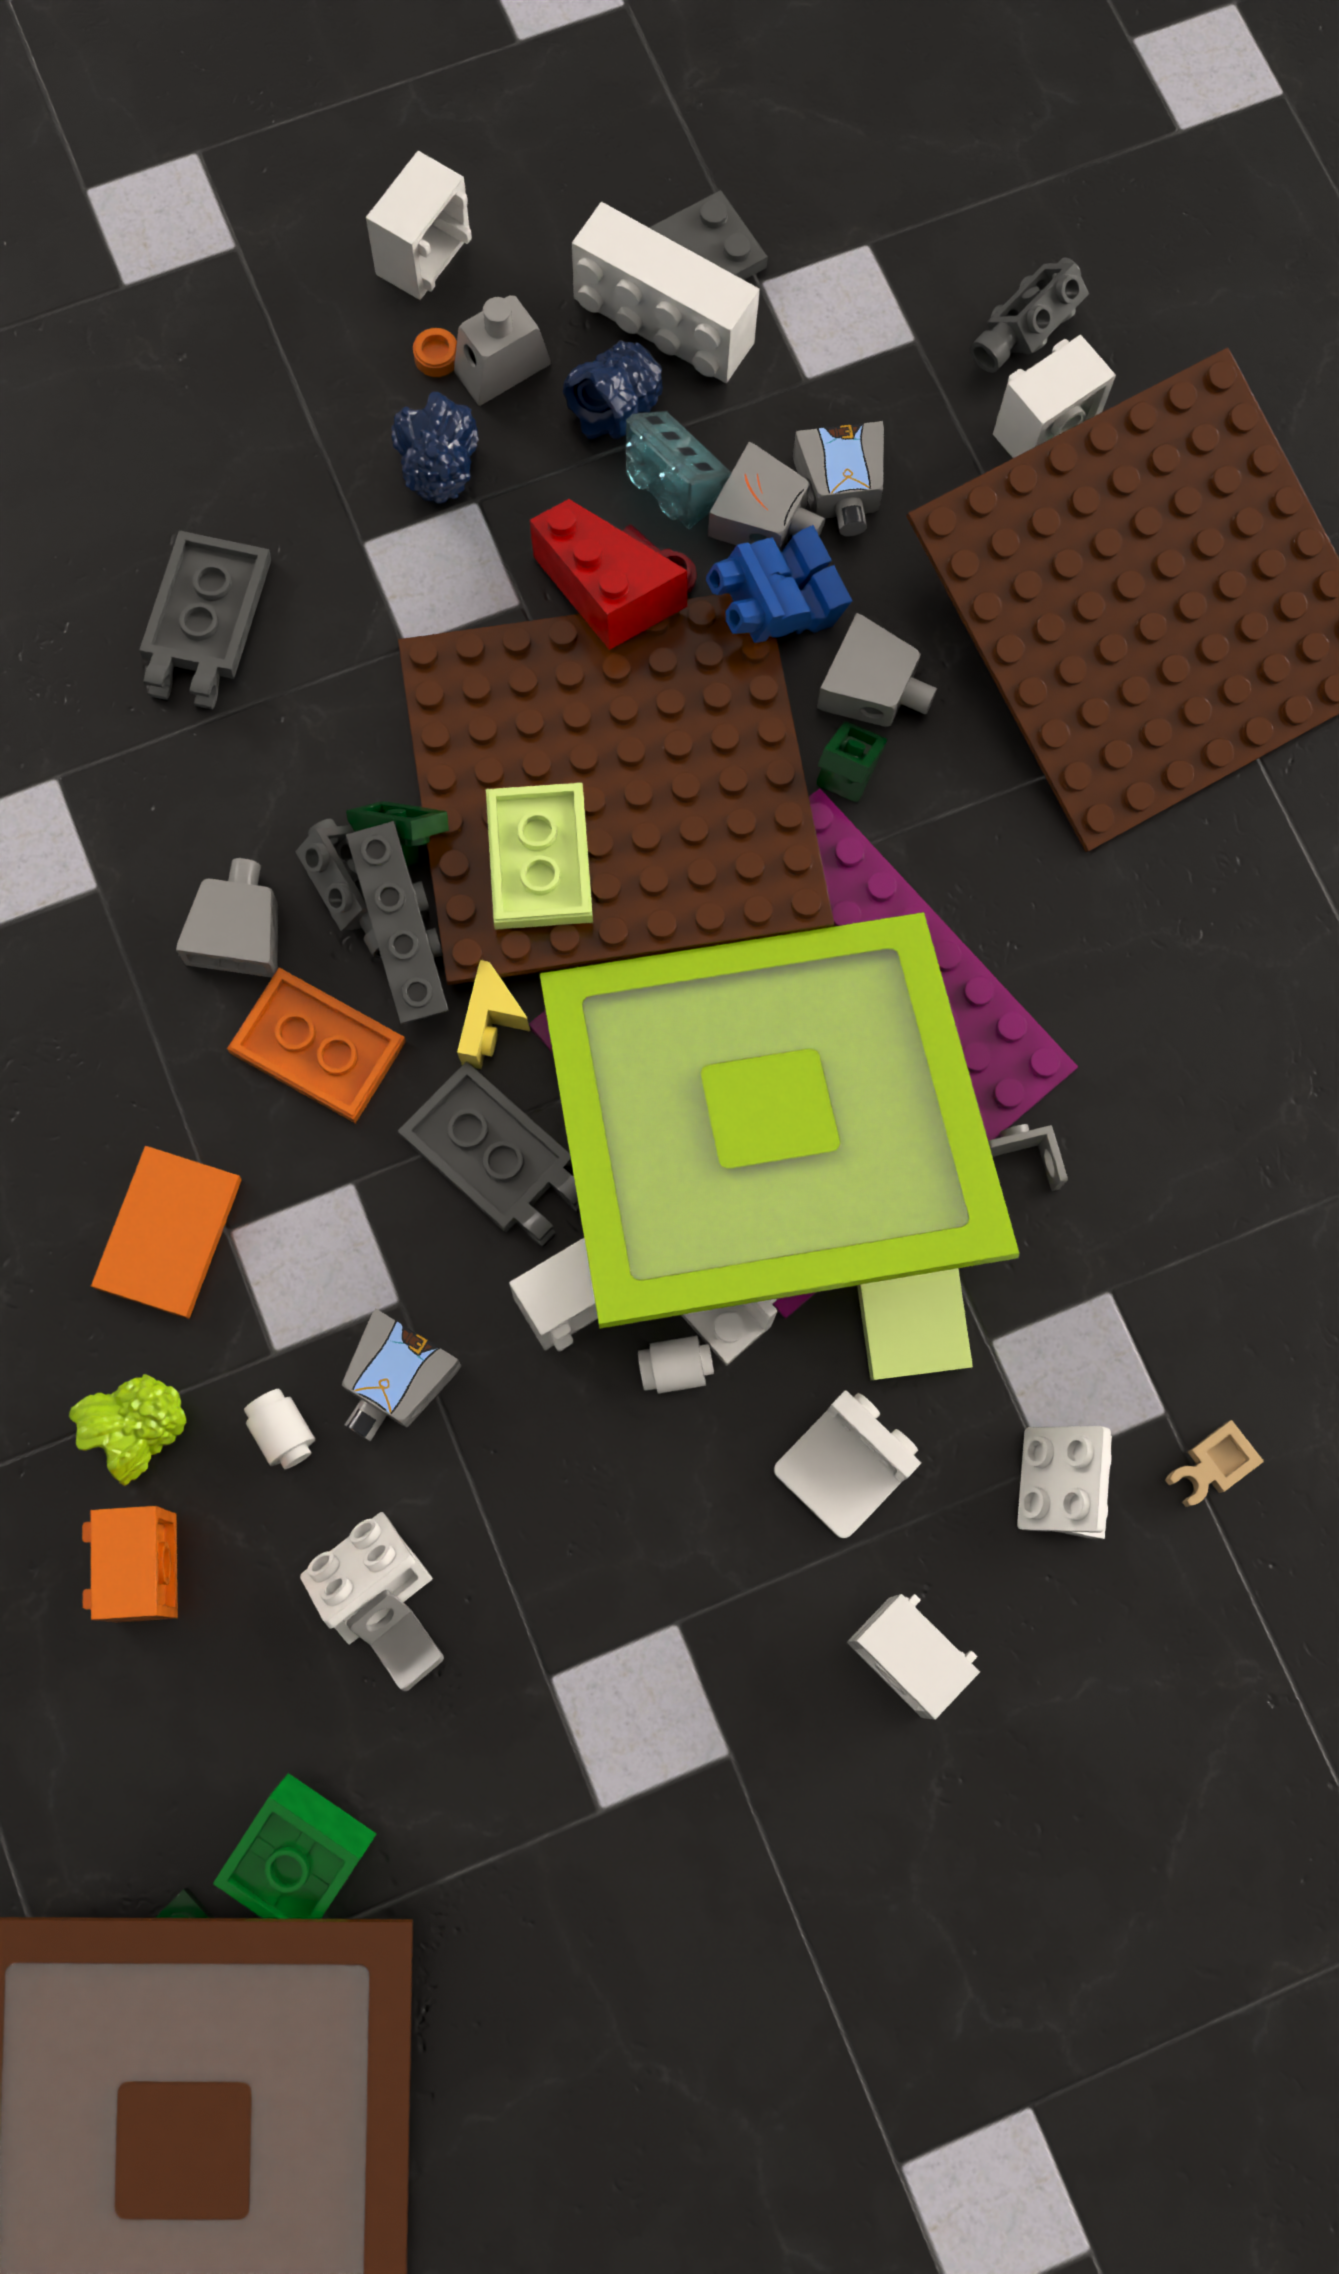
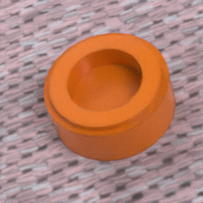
[413,328,457,377]

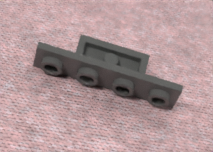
[346,821,449,1025]

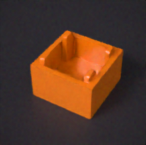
[82,1506,178,1623]

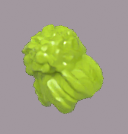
[69,1374,186,1486]

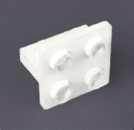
[1017,1426,1112,1539]
[300,1512,433,1645]

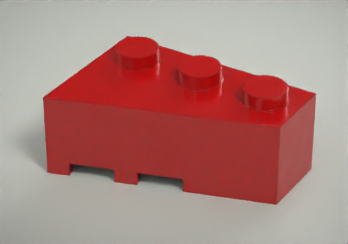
[530,499,687,650]

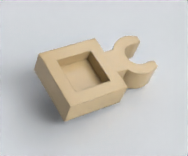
[1165,1420,1264,1507]

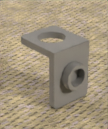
[988,1124,1068,1191]
[346,1590,444,1691]

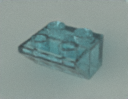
[626,411,731,530]

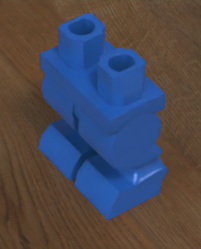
[706,525,852,643]

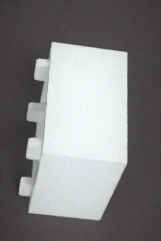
[366,151,472,300]
[993,334,1116,458]
[509,1238,598,1351]
[847,1594,980,1720]

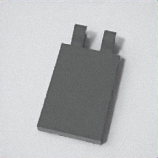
[139,531,272,710]
[398,1061,579,1248]

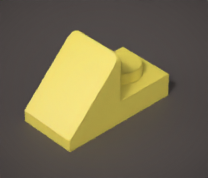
[457,960,530,1069]

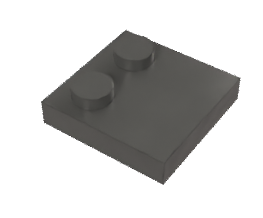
[649,190,768,280]

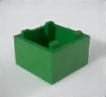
[213,1773,377,1919]

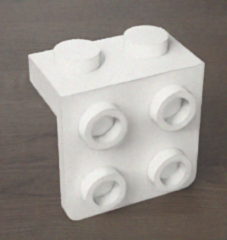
[774,1390,921,1538]

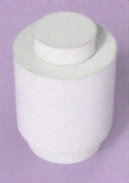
[638,1336,714,1394]
[244,1389,315,1469]

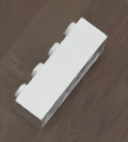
[572,202,760,384]

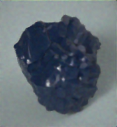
[563,341,663,439]
[391,392,479,503]

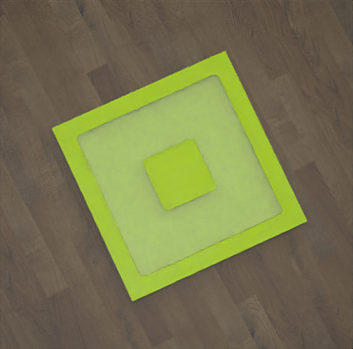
[540,912,1019,1328]

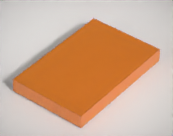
[227,968,406,1124]
[91,1146,242,1319]

